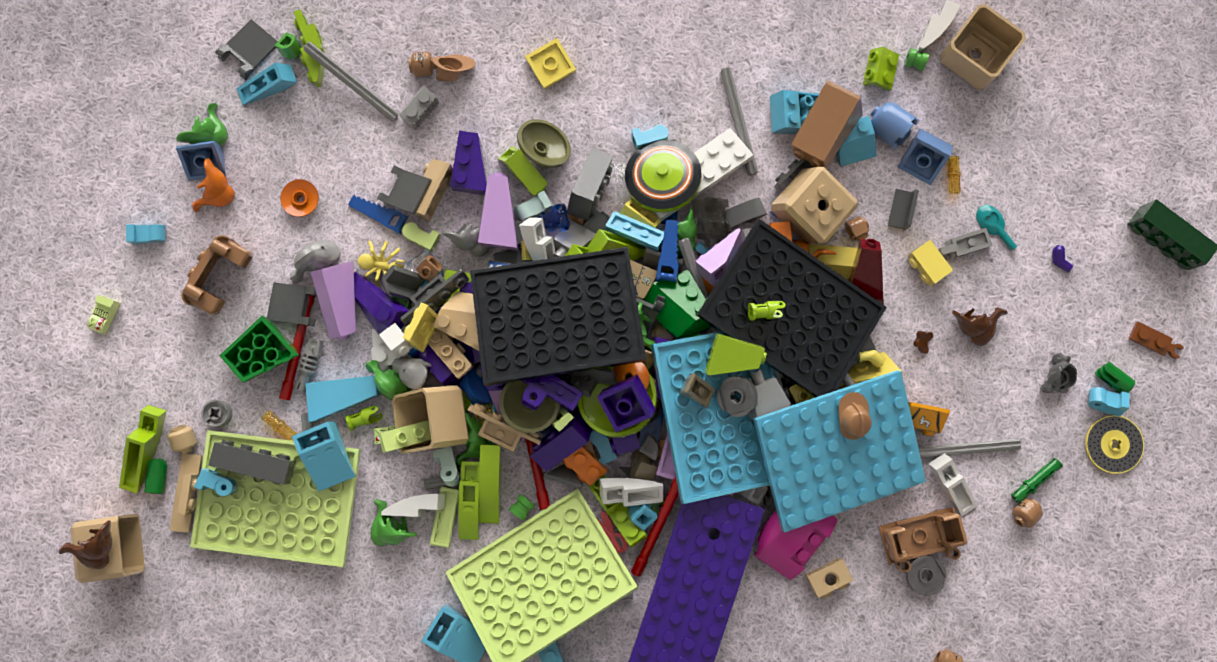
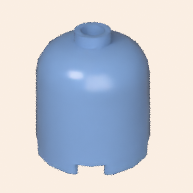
[870,102,919,150]

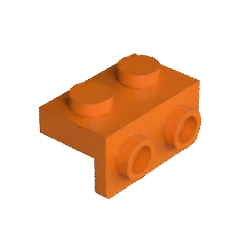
[563,445,607,486]

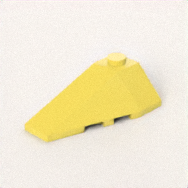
[809,244,858,281]

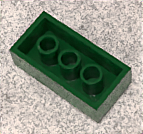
[1127,199,1217,270]

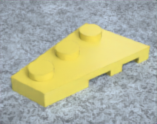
[839,352,903,389]

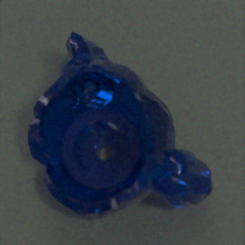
[537,203,570,232]

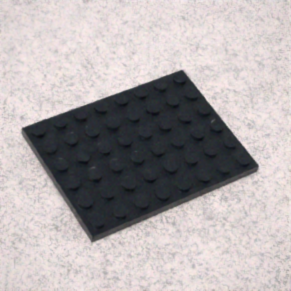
[696,219,887,397]
[470,247,647,386]

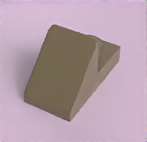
[679,373,715,408]
[630,450,658,481]

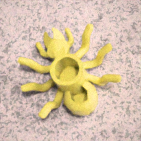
[358,241,405,287]

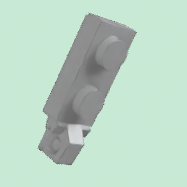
[938,228,993,258]

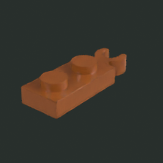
[1128,321,1184,359]

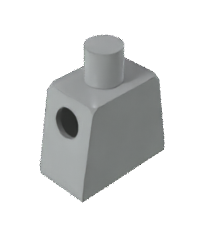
[553,218,595,258]
[749,369,791,420]

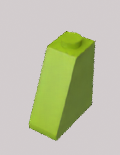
[498,146,548,196]
[705,333,767,375]

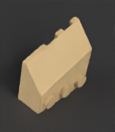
[433,292,479,351]

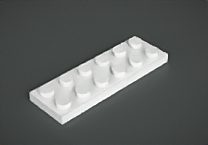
[653,128,753,221]

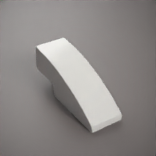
[917,0,960,53]
[519,218,555,261]
[929,453,977,516]
[600,478,663,507]
[381,494,445,517]

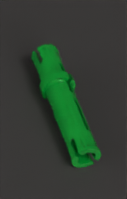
[1010,458,1063,503]

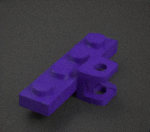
[521,376,583,411]

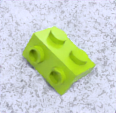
[863,46,899,91]

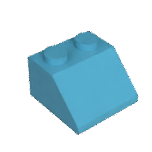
[836,116,876,167]

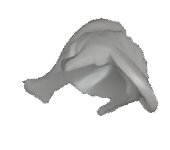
[442,223,490,257]
[290,240,341,282]
[391,357,431,390]

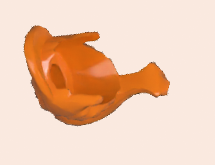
[192,158,235,213]

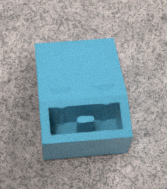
[770,90,819,134]
[292,421,356,491]
[421,603,486,662]

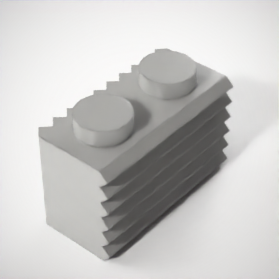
[399,86,439,130]

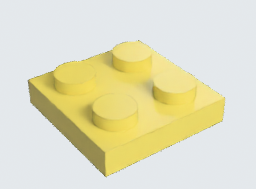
[525,38,576,90]
[403,303,437,352]

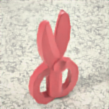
[596,511,628,554]

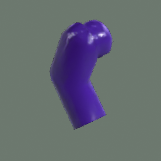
[1052,245,1073,273]

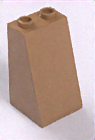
[791,80,863,168]

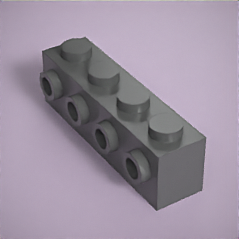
[208,439,296,485]

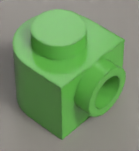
[274,32,302,59]

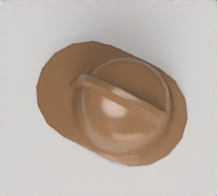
[432,54,475,81]
[838,392,872,440]

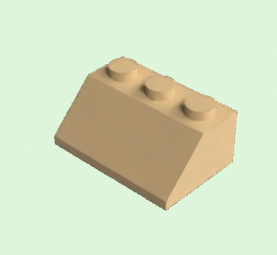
[411,159,453,222]

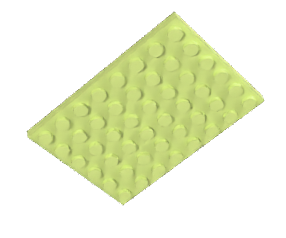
[190,430,361,567]
[445,488,639,662]

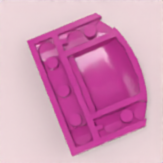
[754,511,838,580]

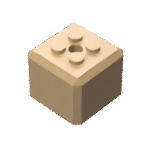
[939,4,1026,90]
[771,167,857,244]
[392,385,469,454]
[70,513,145,583]

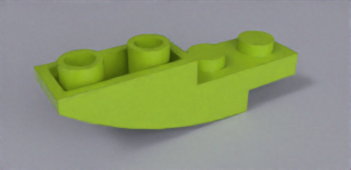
[293,9,325,87]
[458,461,480,540]
[587,475,648,548]

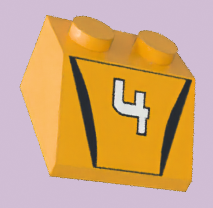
[908,402,950,437]

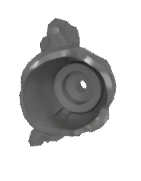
[1040,353,1077,393]

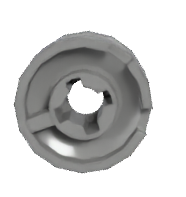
[201,400,232,427]

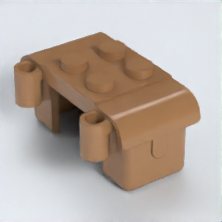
[181,235,253,315]
[878,507,967,573]

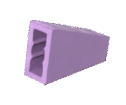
[478,172,519,251]
[310,261,356,341]

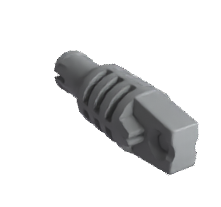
[294,338,323,392]

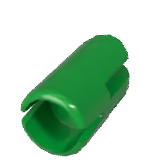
[1095,361,1135,393]
[144,458,168,494]

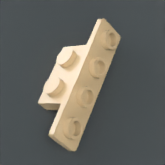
[428,328,473,379]
[468,403,542,452]
[170,453,202,533]

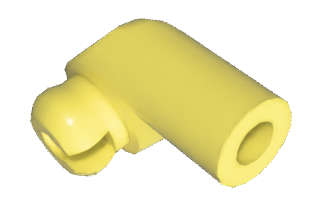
[857,350,884,367]

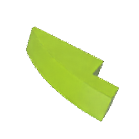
[565,229,646,261]
[119,405,167,493]
[479,445,502,524]

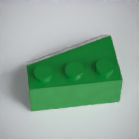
[639,270,712,340]
[219,315,299,383]

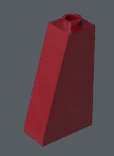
[849,239,884,305]

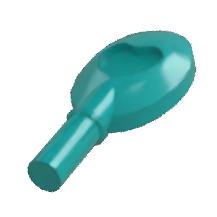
[976,205,1017,251]

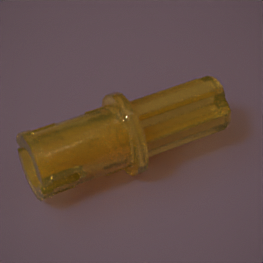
[946,156,962,194]
[261,410,297,441]

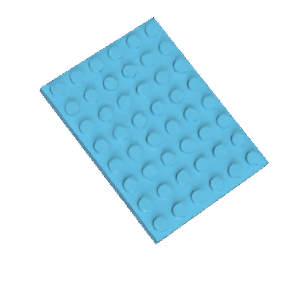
[651,332,775,504]
[753,370,926,533]

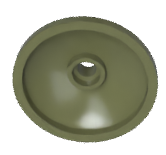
[517,119,571,168]
[499,381,560,433]

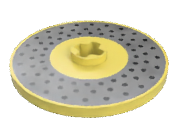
[1085,415,1144,473]

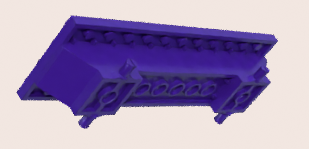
[628,495,764,662]

